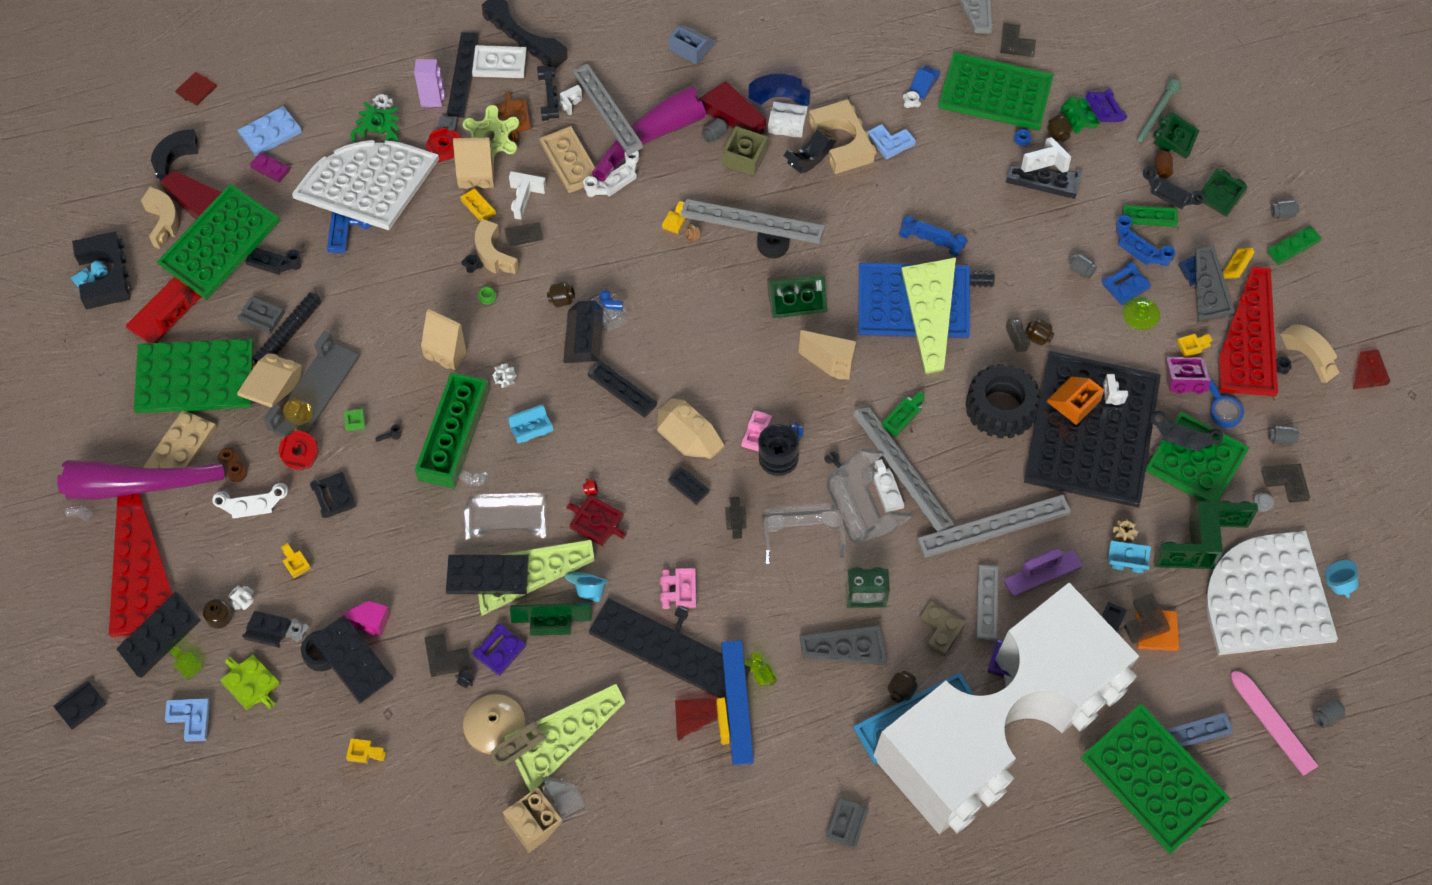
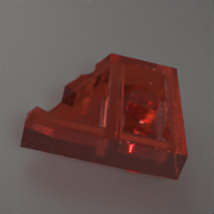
[675,698,717,741]

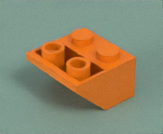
[1047,377,1104,425]

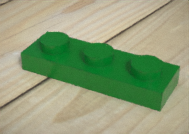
[1122,205,1178,227]
[1267,226,1322,265]

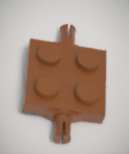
[493,92,531,143]

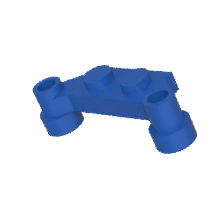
[1116,215,1176,266]
[899,216,968,256]

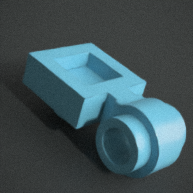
[71,261,108,289]

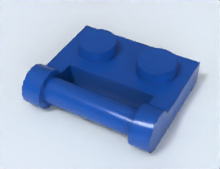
[1102,262,1151,305]

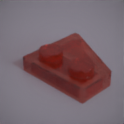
[1353,350,1390,390]

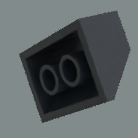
[563,300,604,363]

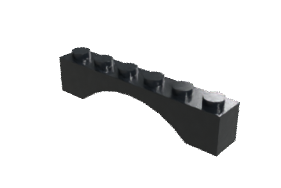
[481,0,568,69]

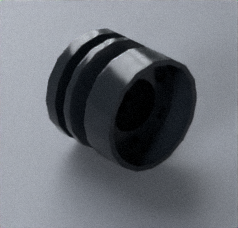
[758,424,799,476]

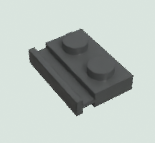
[237,296,284,334]
[826,798,869,850]

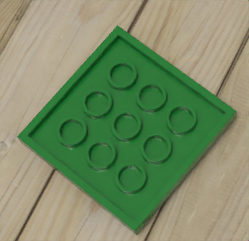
[1146,411,1250,502]

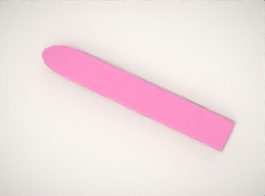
[1230,671,1318,776]

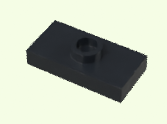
[668,466,710,505]

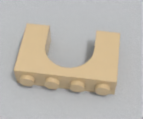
[809,99,876,174]

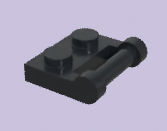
[310,472,356,518]

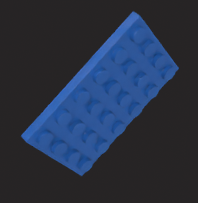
[858,263,970,338]

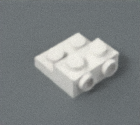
[768,102,808,138]

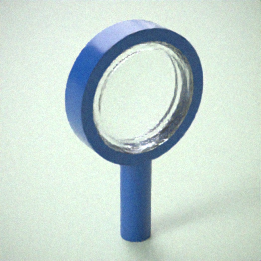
[1209,380,1244,428]

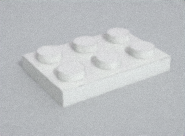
[472,46,527,78]

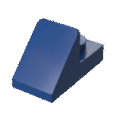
[909,65,940,99]

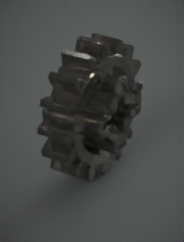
[725,496,747,539]

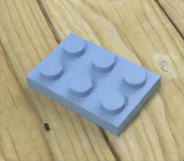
[238,106,302,156]

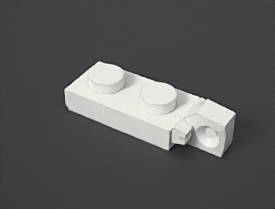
[873,459,904,513]

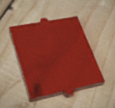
[175,72,217,106]

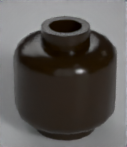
[1047,115,1073,142]
[547,282,575,308]
[1025,318,1054,346]
[203,599,232,629]
[887,671,918,703]

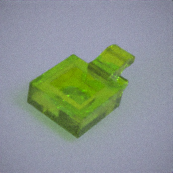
[169,645,203,681]
[745,652,777,686]

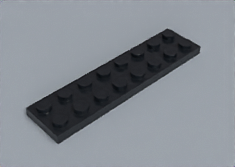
[589,598,751,701]

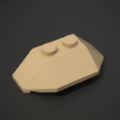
[657,398,725,459]

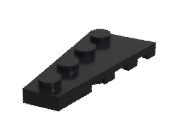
[1006,166,1082,199]

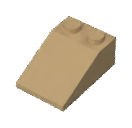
[453,138,495,189]
[421,309,467,370]
[798,330,856,380]
[237,353,302,408]

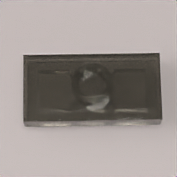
[504,222,543,247]

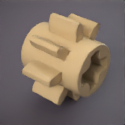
[1112,519,1138,543]

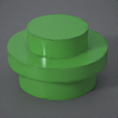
[478,287,497,305]

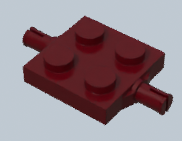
[566,495,627,547]

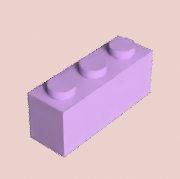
[414,59,446,107]

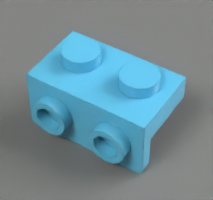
[508,405,554,444]
[1107,541,1151,573]

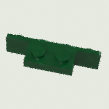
[510,603,592,636]

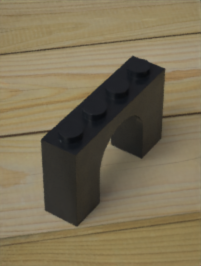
[72,231,132,310]

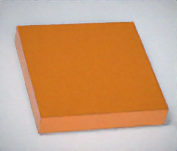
[1135,609,1179,651]

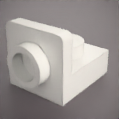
[559,85,582,115]
[1103,374,1128,405]

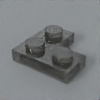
[1000,23,1036,57]
[1261,463,1310,503]
[1124,593,1170,644]
[424,633,472,677]

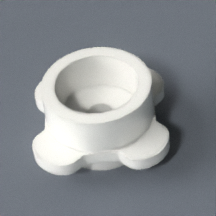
[902,91,921,108]

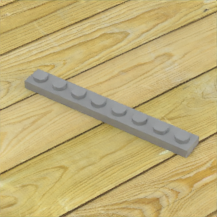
[573,64,643,155]
[681,199,825,244]
[853,407,955,532]
[917,495,1071,558]

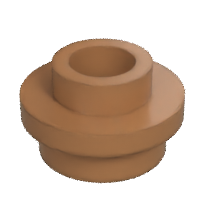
[685,224,700,243]

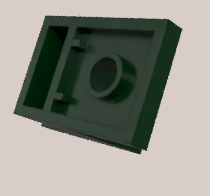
[1154,500,1258,569]

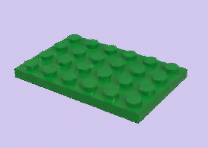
[938,52,1054,131]
[156,184,281,301]
[134,339,253,414]
[1080,703,1231,855]

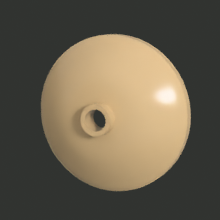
[463,694,525,754]

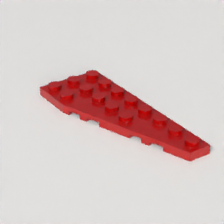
[1218,266,1278,397]
[109,493,173,637]

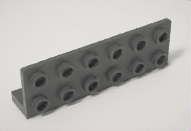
[263,331,359,437]

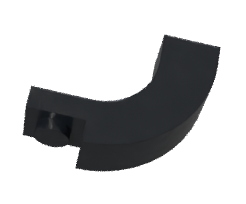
[151,129,198,185]
[783,129,837,173]

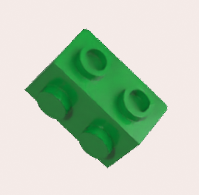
[1061,97,1100,134]

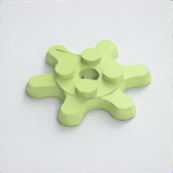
[463,105,519,163]

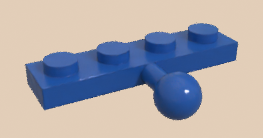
[327,212,372,253]

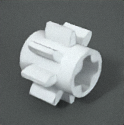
[371,94,394,110]
[492,363,517,388]
[228,585,254,610]

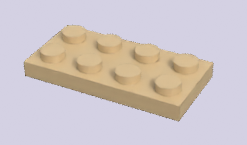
[539,126,595,194]
[143,411,217,489]

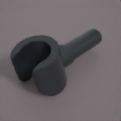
[375,424,402,442]
[824,452,848,476]
[674,606,688,632]

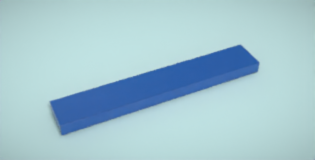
[721,641,754,765]

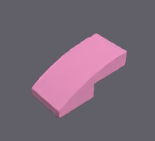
[741,410,772,452]

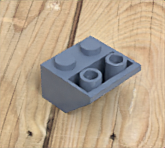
[669,26,716,65]

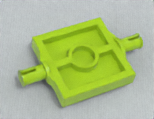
[220,655,280,710]

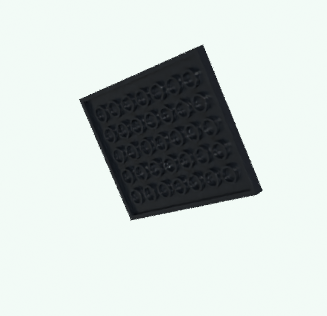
[1024,351,1161,508]

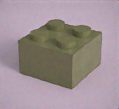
[722,126,768,176]

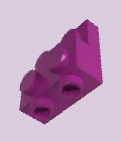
[1165,357,1210,394]

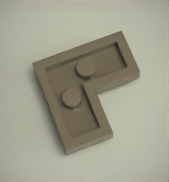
[920,602,965,656]

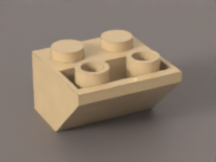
[503,787,562,853]

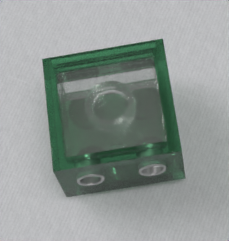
[845,567,890,608]

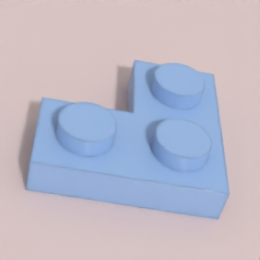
[867,124,916,160]
[165,699,210,742]

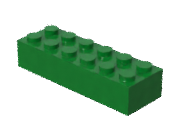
[415,372,489,489]

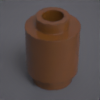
[1155,151,1173,179]

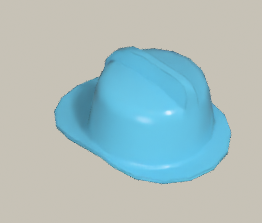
[1325,560,1359,598]
[565,572,609,602]

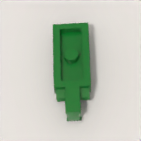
[882,392,925,437]

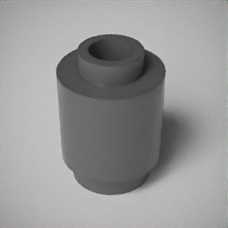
[702,118,727,143]
[1271,199,1299,219]
[1069,253,1097,278]
[1268,425,1299,445]
[1313,699,1345,728]

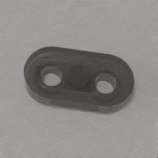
[1006,318,1030,352]

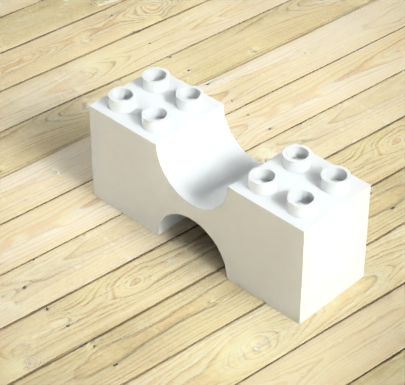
[873,583,1139,835]

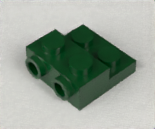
[1153,112,1200,159]
[1197,169,1248,217]

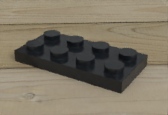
[446,555,529,595]
[117,592,201,678]
[310,615,394,704]

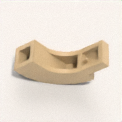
[141,187,179,249]
[475,219,519,275]
[1280,324,1339,383]

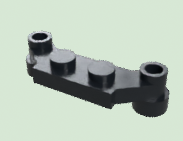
[537,66,559,121]
[1143,166,1206,209]
[245,248,302,275]
[1151,411,1223,452]

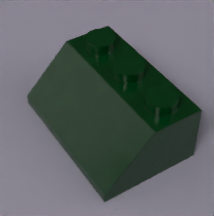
[767,272,827,318]

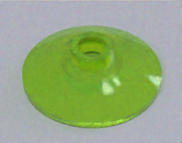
[1123,298,1160,330]

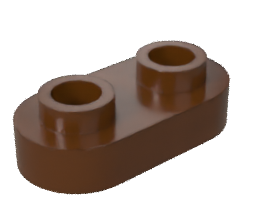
[218,448,247,482]

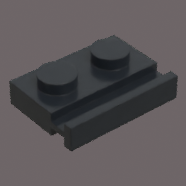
[242,611,291,648]
[53,681,107,730]

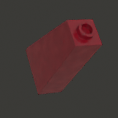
[699,81,766,134]
[160,171,222,220]

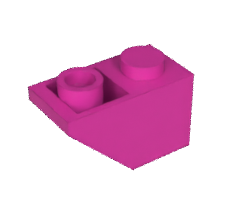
[341,601,390,636]

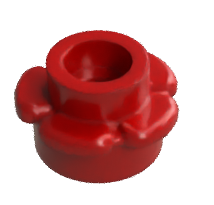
[583,479,598,496]

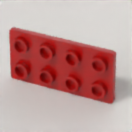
[126,277,201,343]

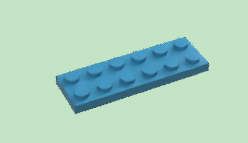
[853,672,974,764]

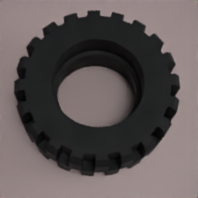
[966,364,1041,439]

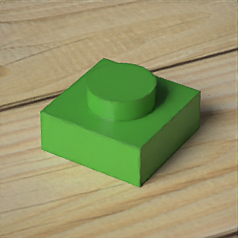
[344,409,366,432]

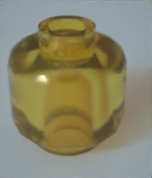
[283,398,312,426]

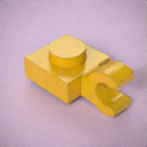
[662,201,686,234]
[1177,334,1213,357]
[281,543,311,579]
[346,738,386,763]

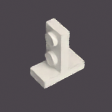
[1021,137,1071,173]
[509,171,547,220]

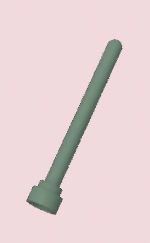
[1137,79,1182,143]

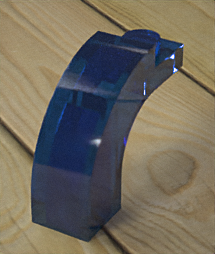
[748,74,810,106]

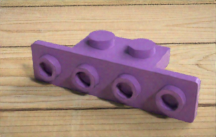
[1004,548,1082,597]

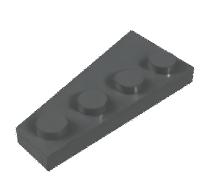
[1195,245,1235,323]
[799,625,887,666]

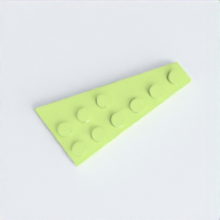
[901,258,956,374]
[478,540,595,616]
[504,684,625,792]

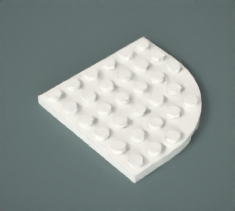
[292,140,439,230]
[1206,531,1338,655]

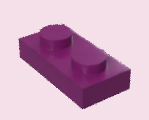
[250,152,290,183]

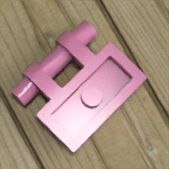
[660,568,696,609]

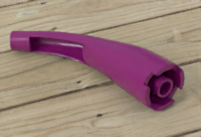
[592,85,706,182]
[57,460,224,500]

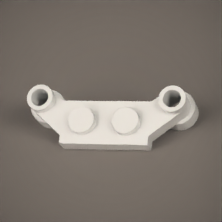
[583,151,639,197]
[213,483,289,518]

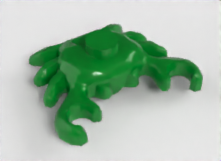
[350,102,400,142]

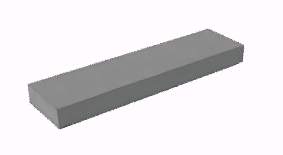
[976,565,999,642]

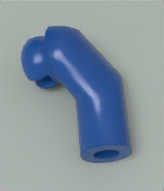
[599,290,623,310]

